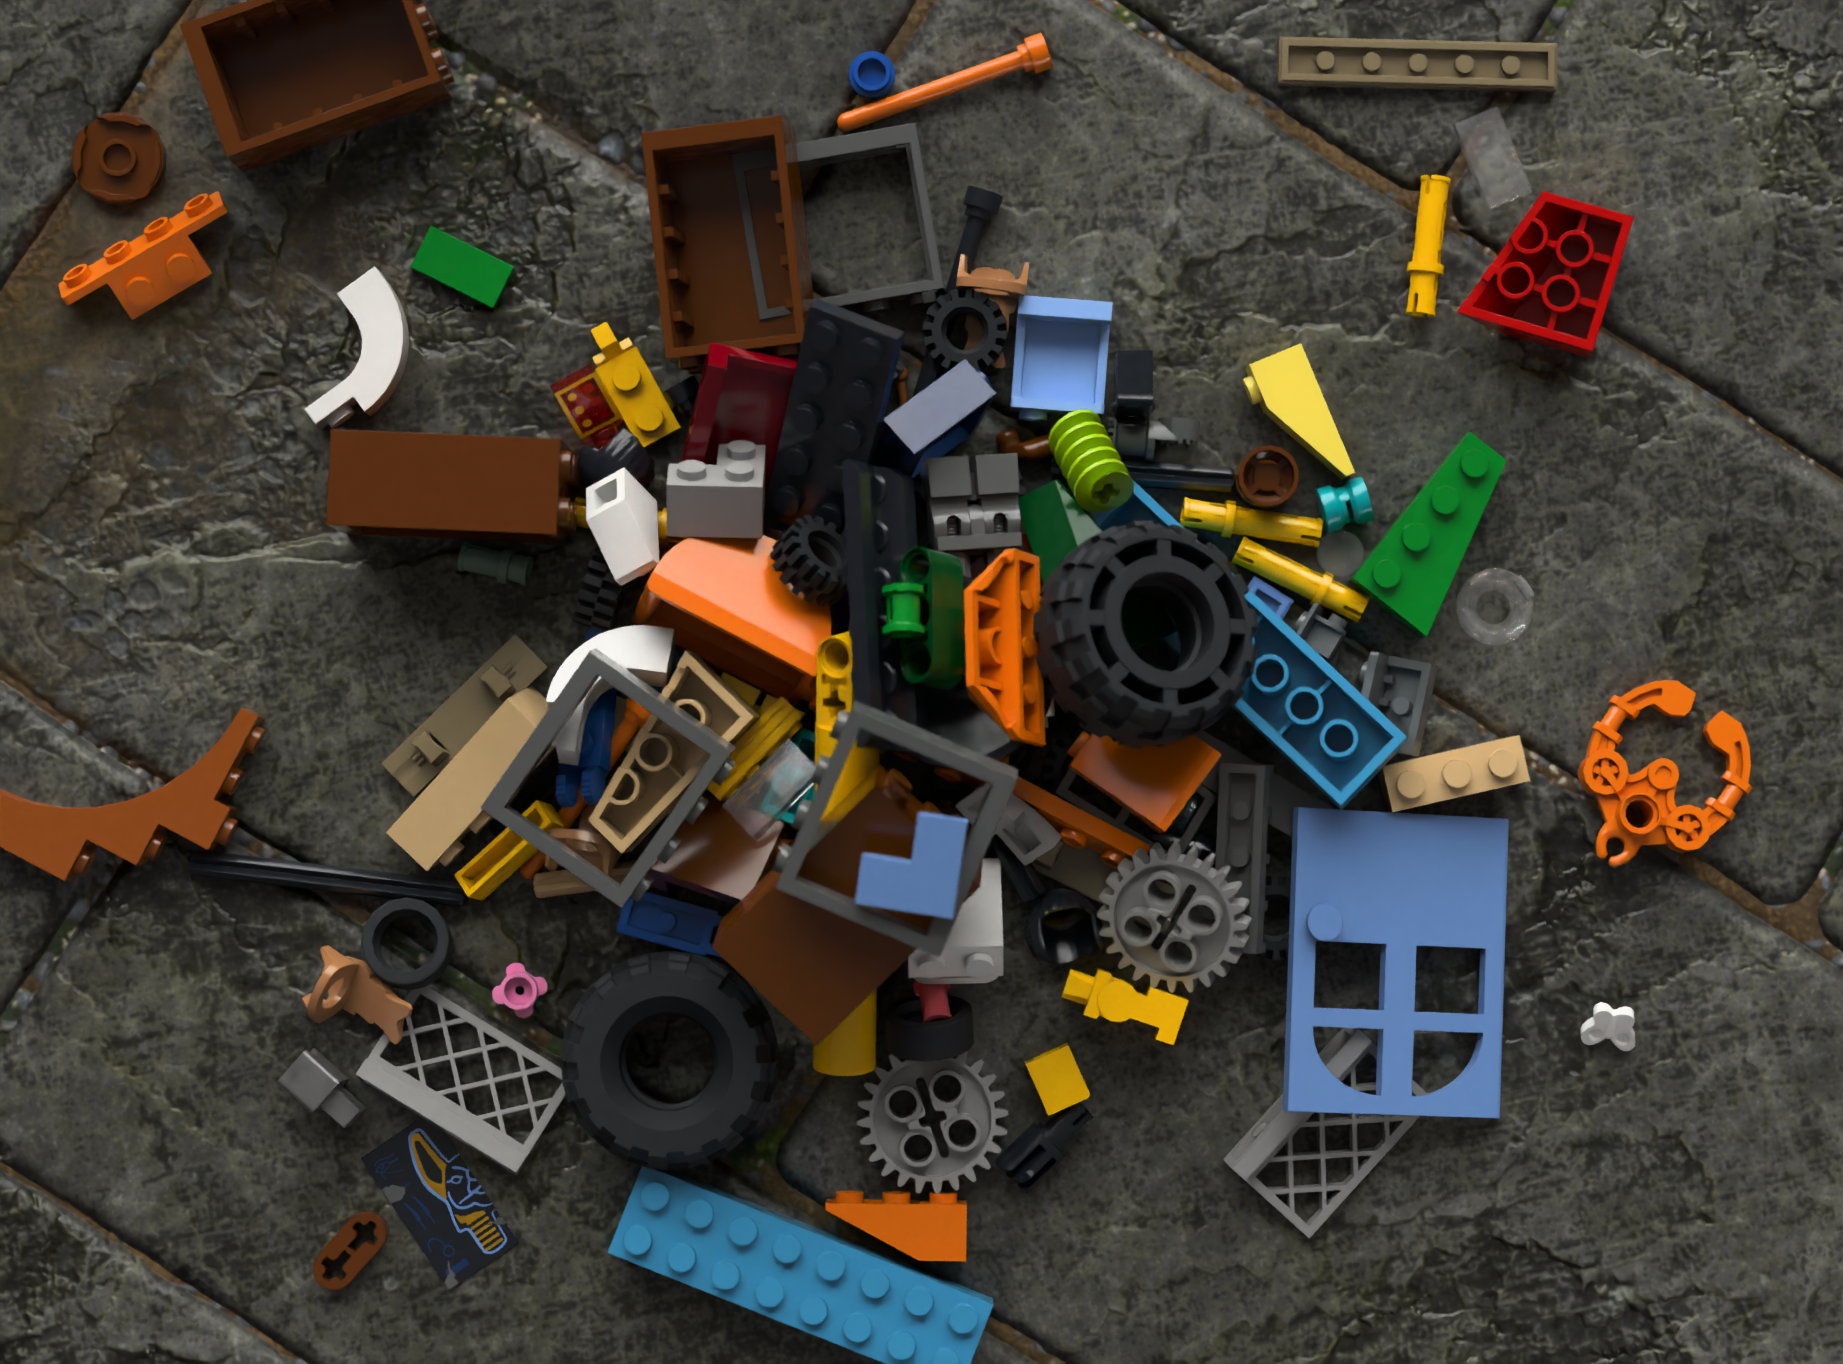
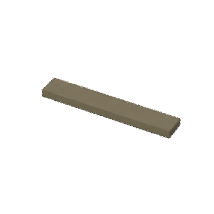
[1277,37,1558,92]

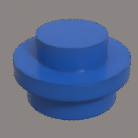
[849,51,895,99]

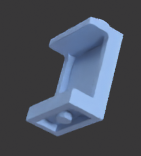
[1010,295,1113,422]

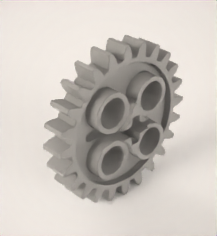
[1097,841,1252,993]
[857,1051,1009,1194]

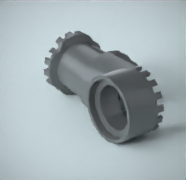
[1107,417,1200,462]

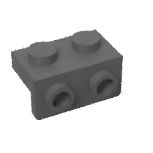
[1359,651,1438,757]

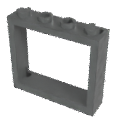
[732,123,945,320]
[480,648,736,908]
[772,701,1018,957]

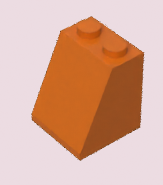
[1067,730,1222,834]

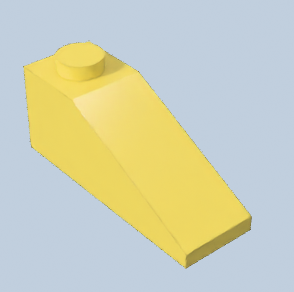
[1242,343,1355,480]

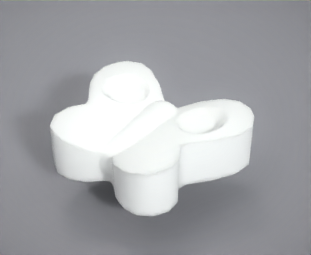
[1580,1002,1636,1051]

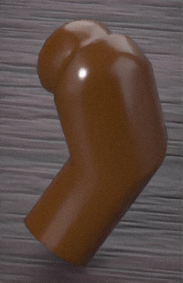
[995,429,1054,462]

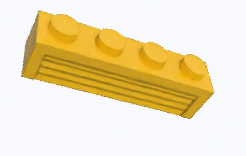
[707,696,803,801]
[454,800,565,901]

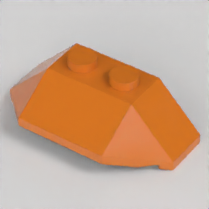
[964,548,1045,746]

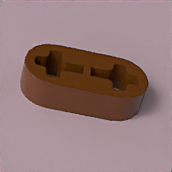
[313,1210,389,1290]

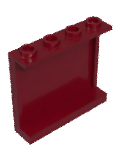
[681,342,797,503]

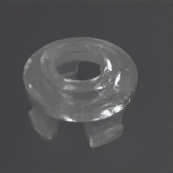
[1456,568,1534,645]

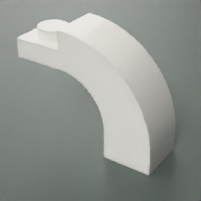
[305,266,409,428]
[546,625,676,766]

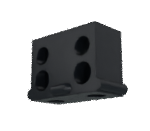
[1111,350,1156,420]

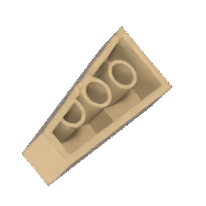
[588,650,761,854]
[386,685,556,871]

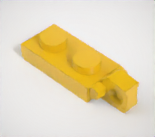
[590,321,682,449]

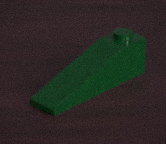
[1018,479,1178,652]

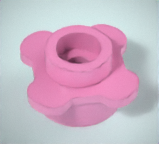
[492,963,548,1018]

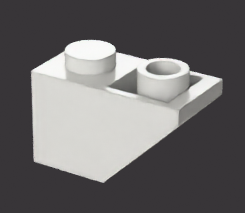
[586,468,659,586]

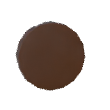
[72,112,166,206]

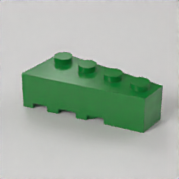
[1348,432,1507,639]

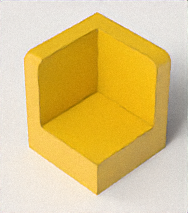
[1024,1042,1090,1116]

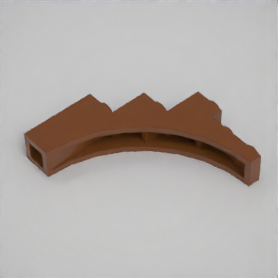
[0,708,266,881]

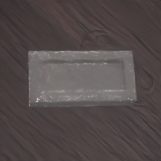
[1453,106,1533,211]
[722,738,815,841]

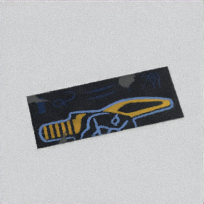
[361,1117,519,1290]

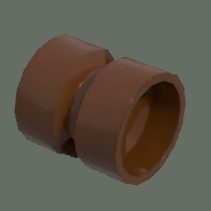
[1234,445,1299,510]

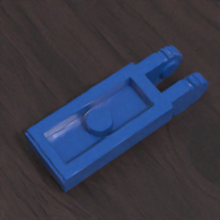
[555,687,617,808]
[616,891,725,958]

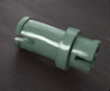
[457,541,533,586]

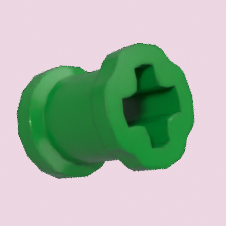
[882,583,925,639]

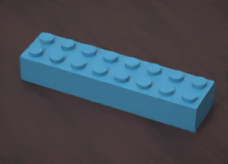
[1094,481,1407,810]
[607,1166,994,1364]

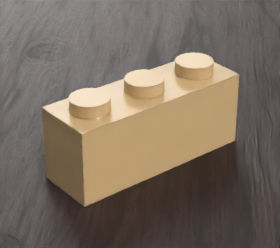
[1377,735,1530,812]

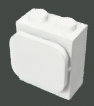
[908,858,1004,984]

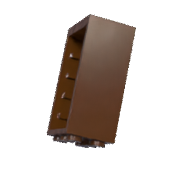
[180,0,455,172]
[641,115,814,374]
[326,429,580,544]
[712,763,982,1046]

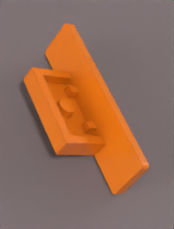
[59,191,228,320]

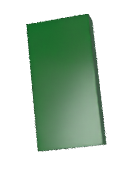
[410,226,515,310]

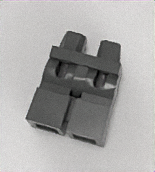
[919,453,1022,579]

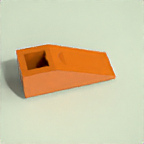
[825,1190,967,1262]

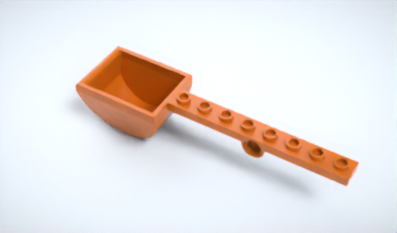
[632,535,1151,870]

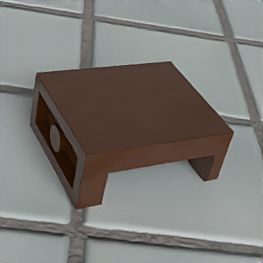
[647,794,793,905]

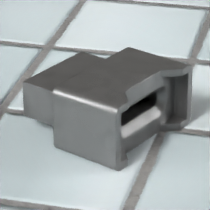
[277,1048,366,1128]

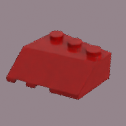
[1456,191,1634,359]

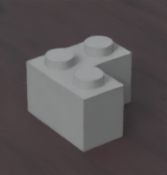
[666,440,766,538]

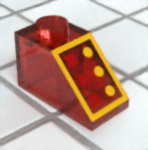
[550,363,625,446]

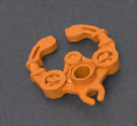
[1577,680,1752,868]

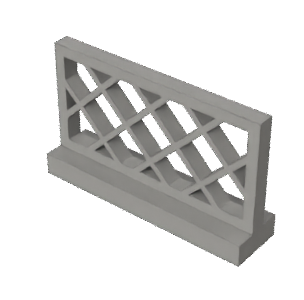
[356,987,566,1176]
[1223,1028,1427,1239]

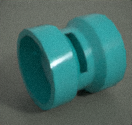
[1315,477,1373,534]

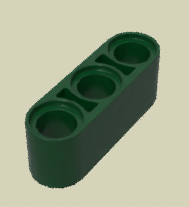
[899,547,965,690]

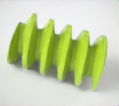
[1048,409,1134,513]

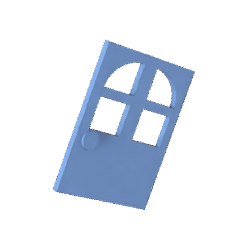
[1283,807,1509,1118]

